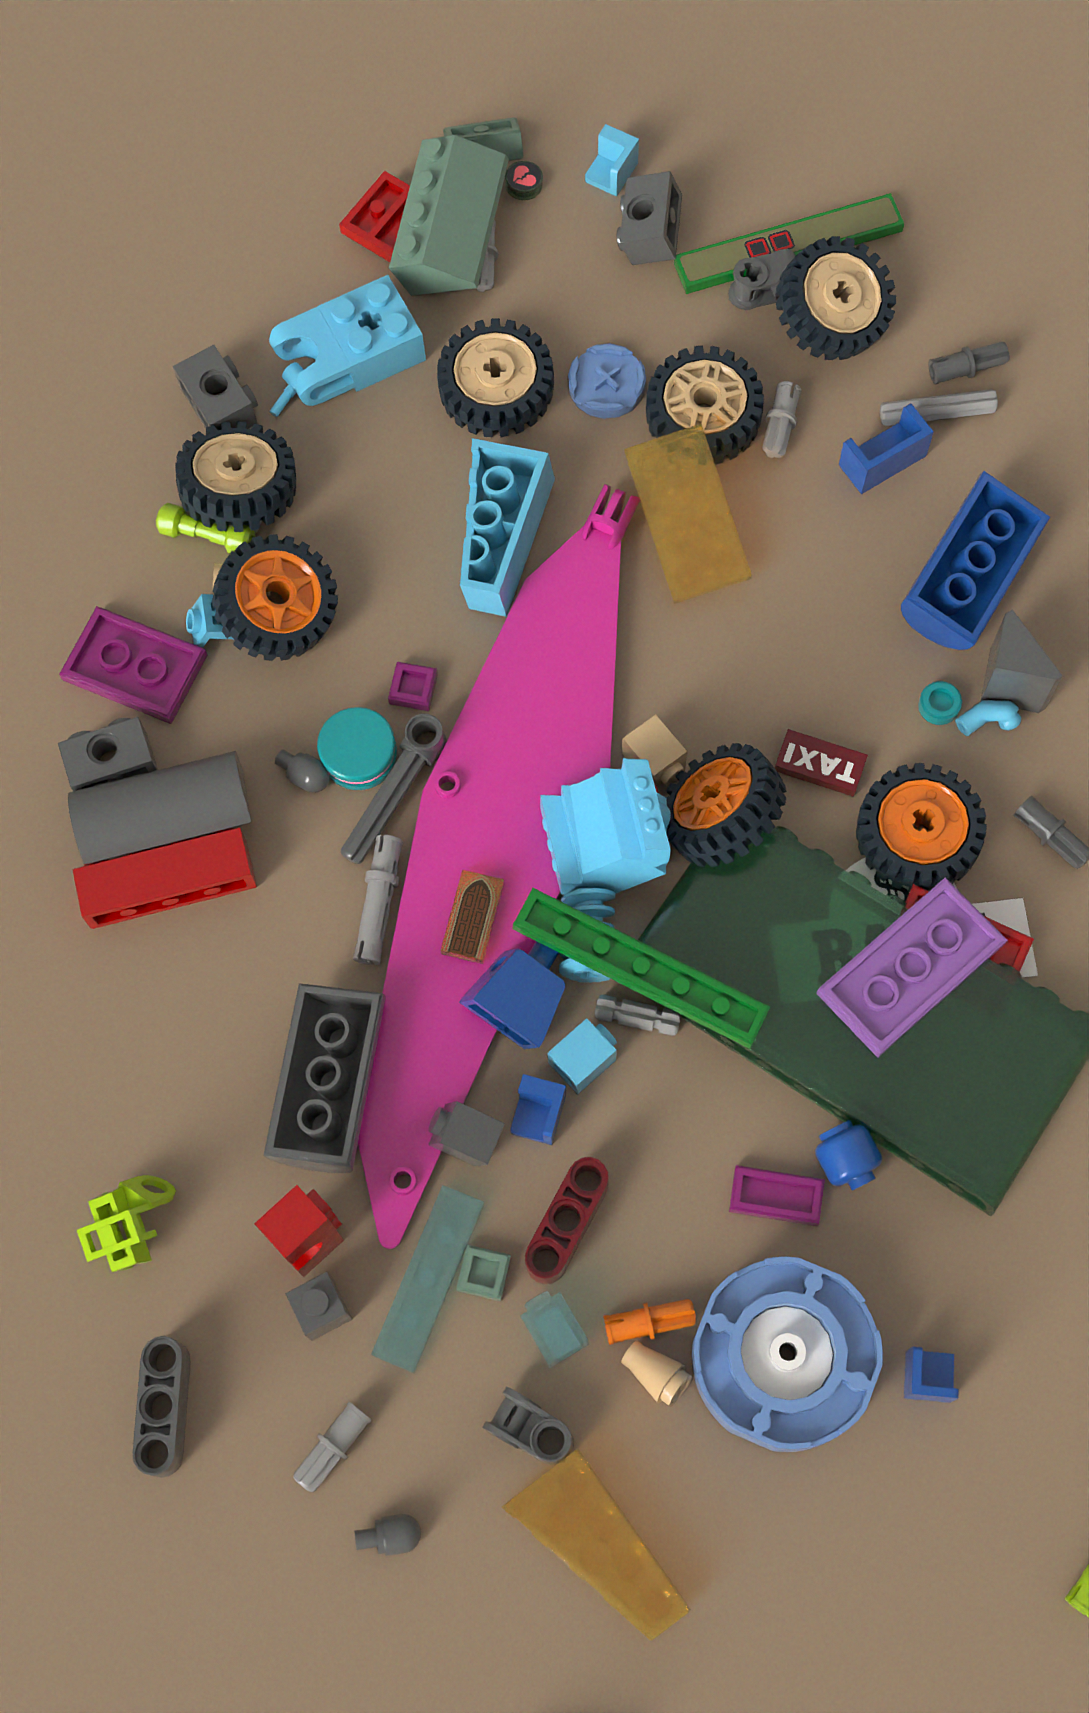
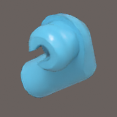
[955,700,1021,736]

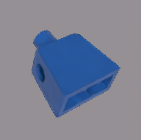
[459,941,565,1049]

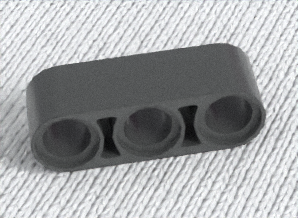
[132,1336,191,1478]

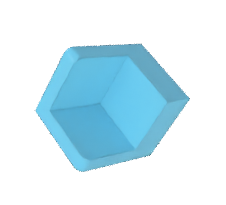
[585,124,639,197]

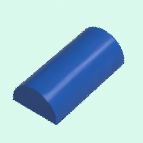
[901,471,1050,650]

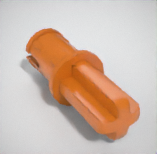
[603,1299,696,1345]

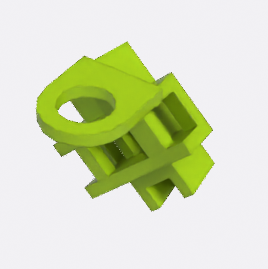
[77,1175,176,1272]

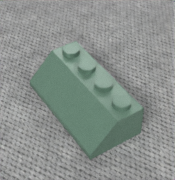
[389,135,509,296]

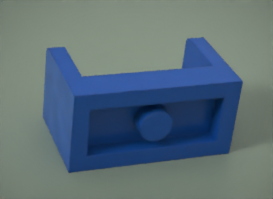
[839,403,934,494]

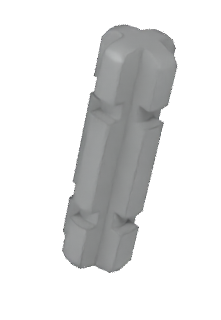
[595,995,681,1036]

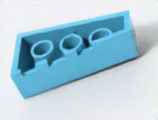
[460,438,555,617]

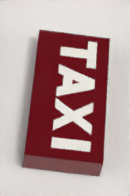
[774,729,868,797]

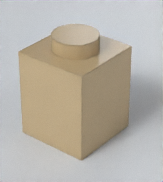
[622,714,687,787]

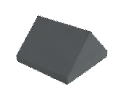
[980,609,1063,713]

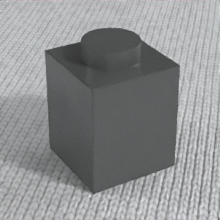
[428,1101,505,1166]
[285,1272,353,1341]

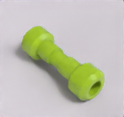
[156,503,255,554]

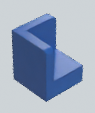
[511,1074,566,1145]
[904,1346,959,1403]

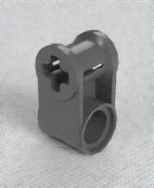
[728,249,796,310]
[482,1386,574,1465]

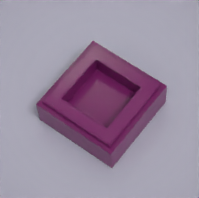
[388,662,438,711]

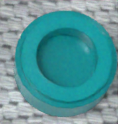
[918,681,962,725]

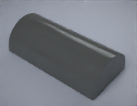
[68,751,252,864]
[264,983,386,1173]

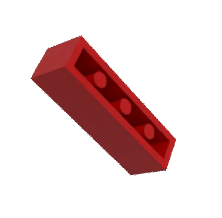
[72,827,257,929]

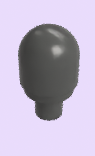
[275,750,330,793]
[354,1514,421,1556]

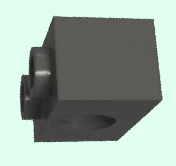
[616,171,682,265]
[172,345,258,430]
[58,717,158,791]

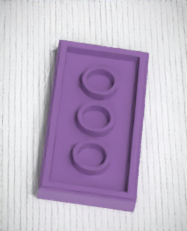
[816,878,1008,1058]

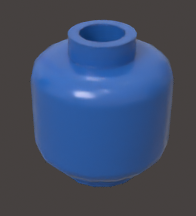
[815,1120,882,1191]

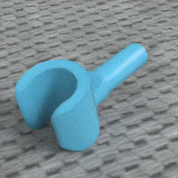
[269,362,304,417]

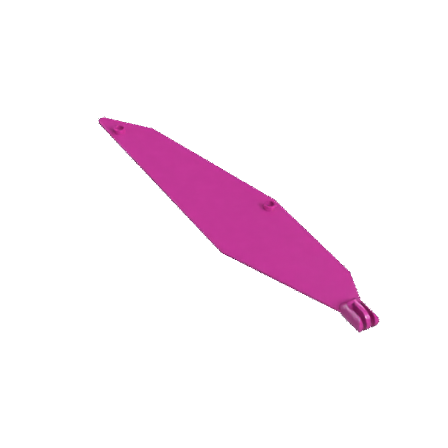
[358,484,640,1249]

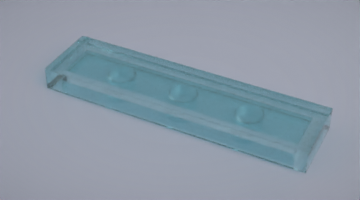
[371,1185,484,1373]

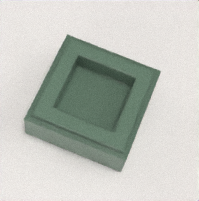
[456,1245,512,1301]

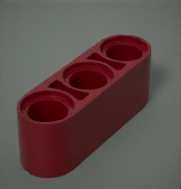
[525,1157,609,1284]

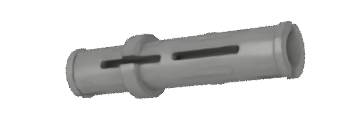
[353,835,403,965]

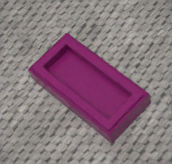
[729,1165,825,1226]

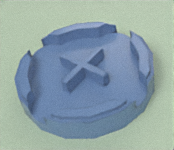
[568,343,646,419]

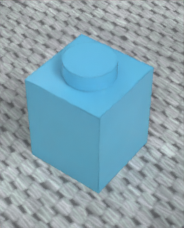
[547,1018,617,1095]

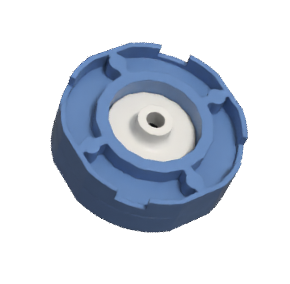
[691,1256,883,1452]

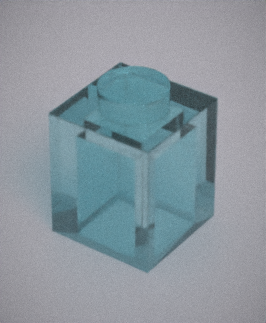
[520,1291,589,1369]

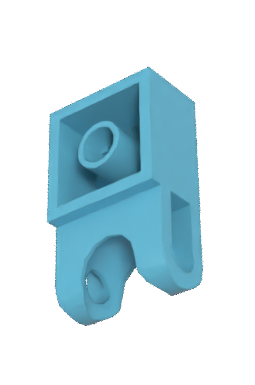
[269,275,426,406]

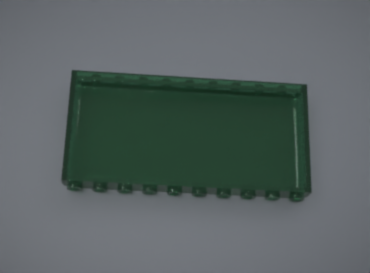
[637,826,1089,1216]

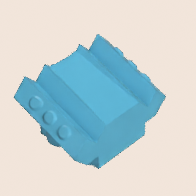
[540,758,671,895]

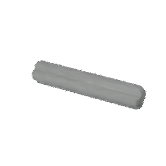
[880,389,998,426]

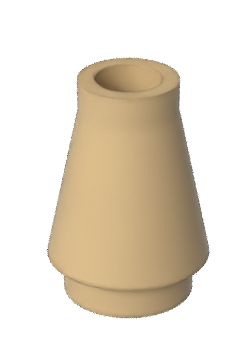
[621,1340,692,1407]

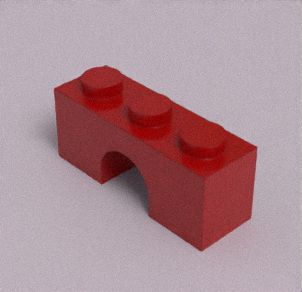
[254,1185,344,1277]

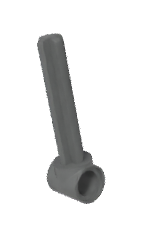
[341,713,447,864]

